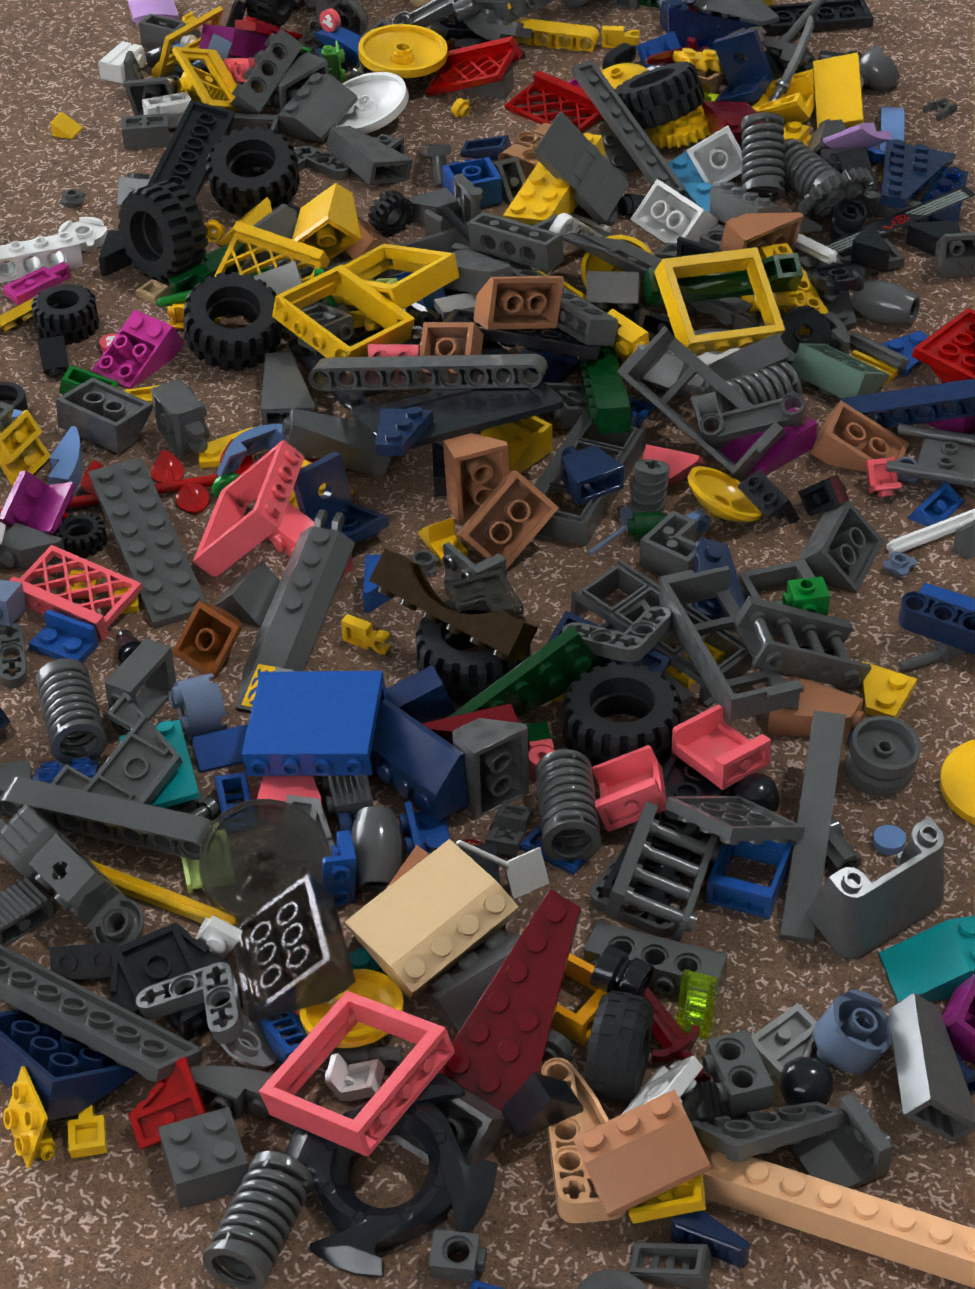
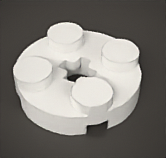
[58,217,107,252]

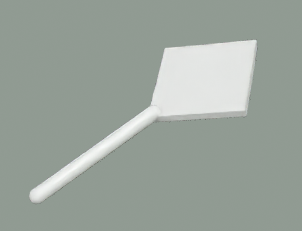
[456,840,549,899]

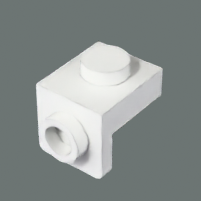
[196,915,242,960]
[325,1053,385,1102]

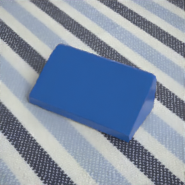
[907,481,965,527]
[192,724,248,773]

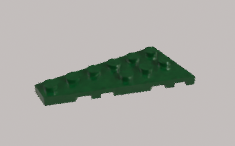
[447,625,603,718]

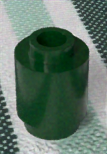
[627,511,668,541]

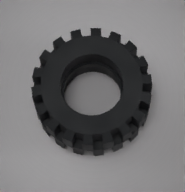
[246,0,295,27]
[31,284,99,345]

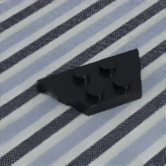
[110,922,233,1015]

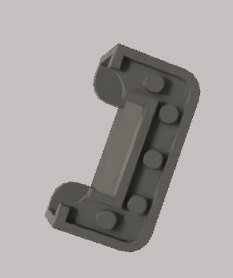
[806,816,944,959]

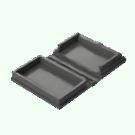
[534,111,629,225]

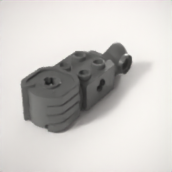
[0,804,144,947]

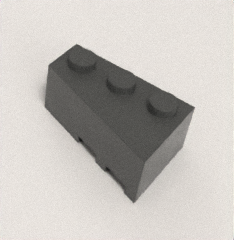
[424,929,520,1031]

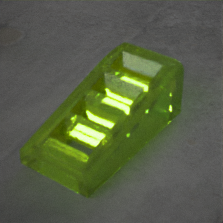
[676,969,718,1039]

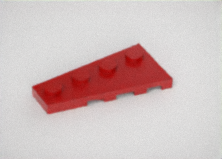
[235,17,306,44]

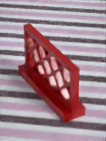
[424,36,523,96]
[505,70,605,133]

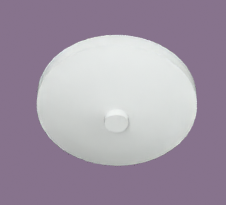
[335,72,409,134]

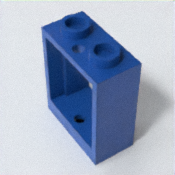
[706,840,793,919]

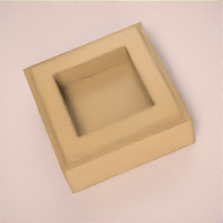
[136,279,171,304]

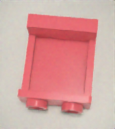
[672,704,771,790]
[592,745,667,832]

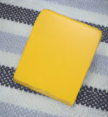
[50,112,83,140]

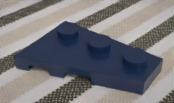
[375,407,434,456]
[693,537,745,627]

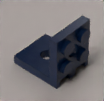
[713,28,774,105]
[293,451,389,547]

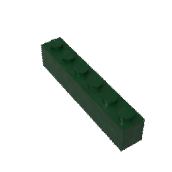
[578,347,631,434]

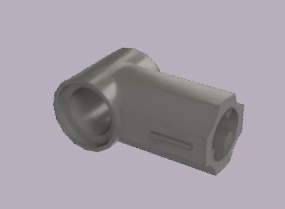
[826,816,861,873]

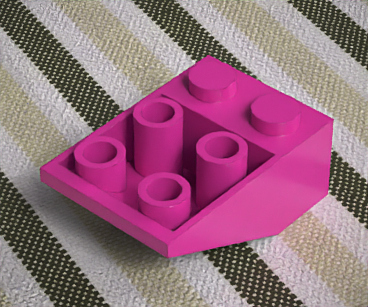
[91,310,185,389]

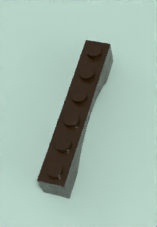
[369,549,538,662]

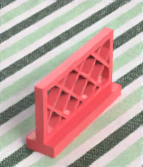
[9,545,143,641]

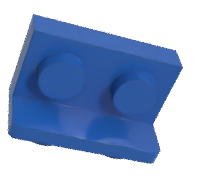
[636,31,681,68]
[29,609,99,663]
[399,801,450,857]
[322,830,356,907]

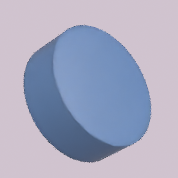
[687,510,710,535]
[873,825,906,855]

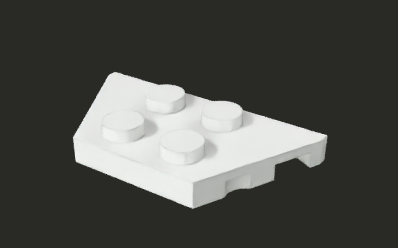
[621,1056,703,1115]

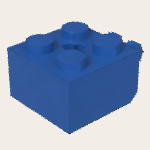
[442,157,502,207]

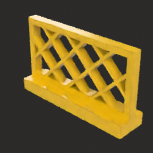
[214,221,330,282]

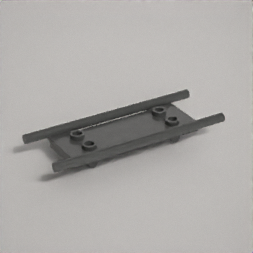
[886,423,975,487]

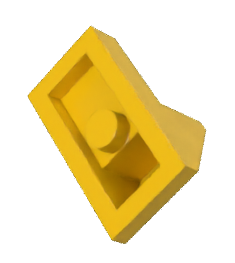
[418,517,468,566]

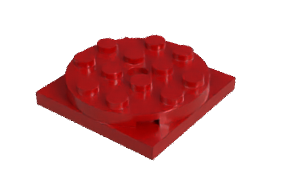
[912,308,975,383]

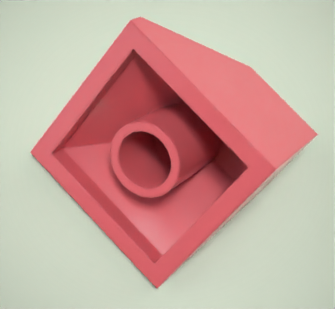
[642,444,709,485]

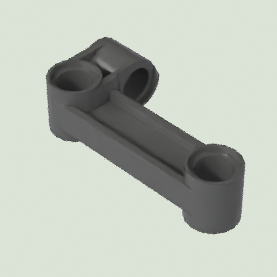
[392,0,479,27]
[691,391,807,447]

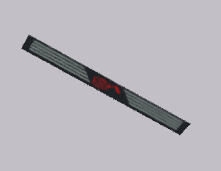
[823,186,975,254]

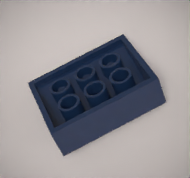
[0,1010,138,1121]

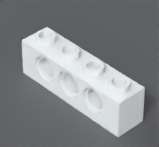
[0,231,83,283]

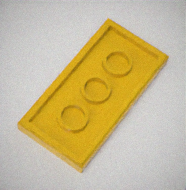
[813,52,864,128]

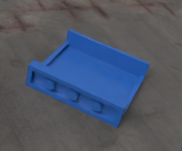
[241,671,387,776]

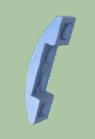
[880,107,905,151]
[216,424,286,477]

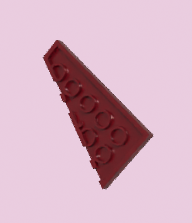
[439,889,581,1112]

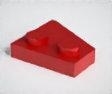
[128,1056,207,1150]

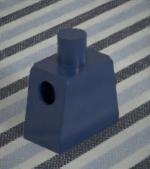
[561,446,624,505]

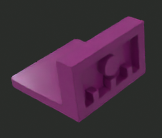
[0,470,76,534]

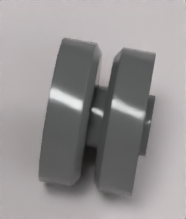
[844,715,921,796]

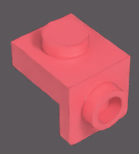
[865,457,902,498]

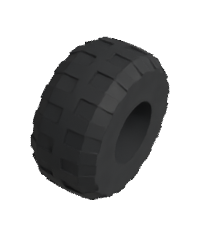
[585,991,654,1102]

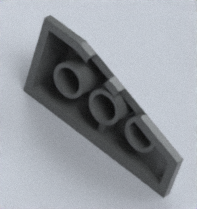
[691,0,779,26]

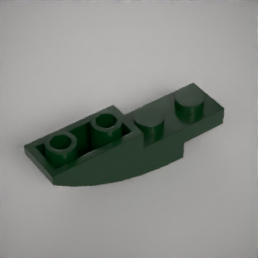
[169,242,246,295]

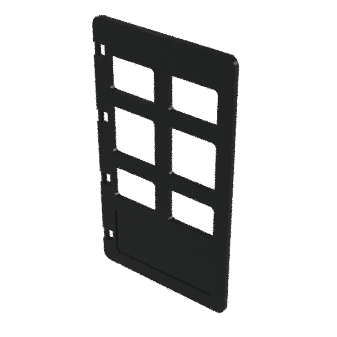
[289,309,564,449]

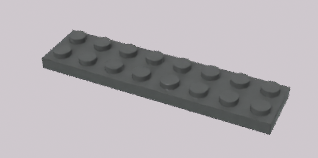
[88,457,207,628]
[0,944,204,1082]

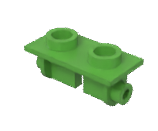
[321,41,346,83]

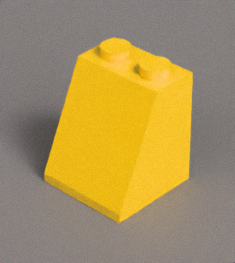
[292,183,362,260]

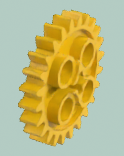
[644,105,710,149]

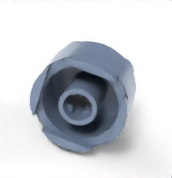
[168,673,227,741]
[814,990,893,1076]

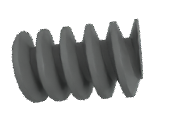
[630,459,670,514]

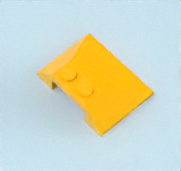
[750,69,816,124]

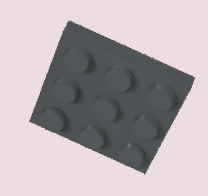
[665,796,805,845]

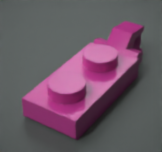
[3,262,71,305]

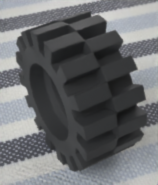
[368,190,414,238]
[54,511,107,558]

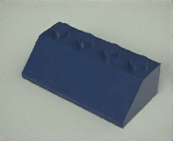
[370,699,468,821]

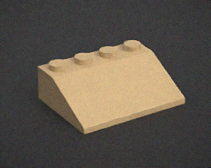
[344,839,519,1002]

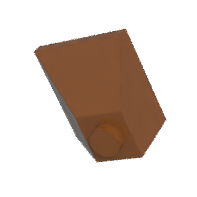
[172,600,242,679]

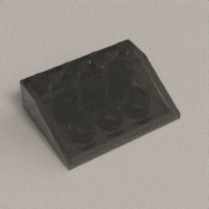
[234,873,356,1022]

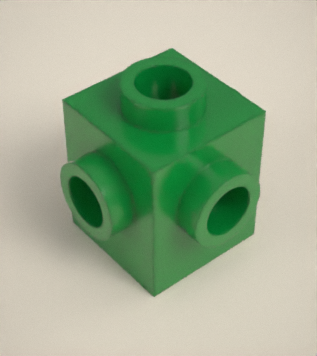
[782,576,830,616]

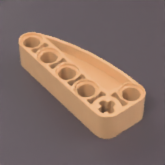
[541,1058,627,1223]

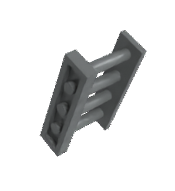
[734,596,872,689]
[603,801,721,942]

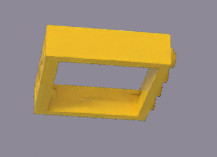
[326,243,460,309]
[654,247,785,356]
[272,265,415,372]

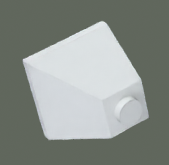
[686,126,742,187]

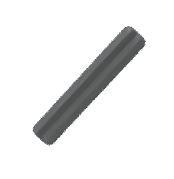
[850,332,909,371]

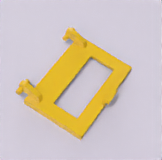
[151,6,224,77]
[172,46,242,113]

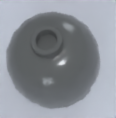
[328,0,369,36]
[859,45,900,92]

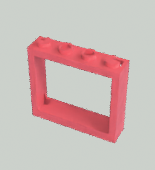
[193,440,305,577]
[259,991,455,1157]

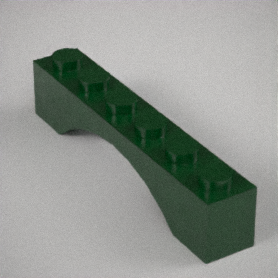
[642,253,803,306]

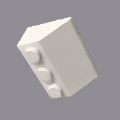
[630,179,719,243]

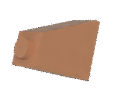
[768,676,865,738]

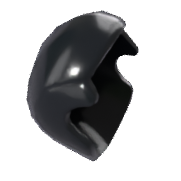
[729,772,781,812]
[779,1056,834,1106]

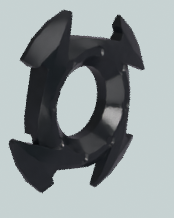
[282,1067,498,1277]

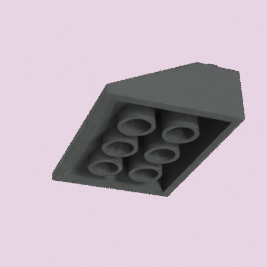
[710,182,822,233]

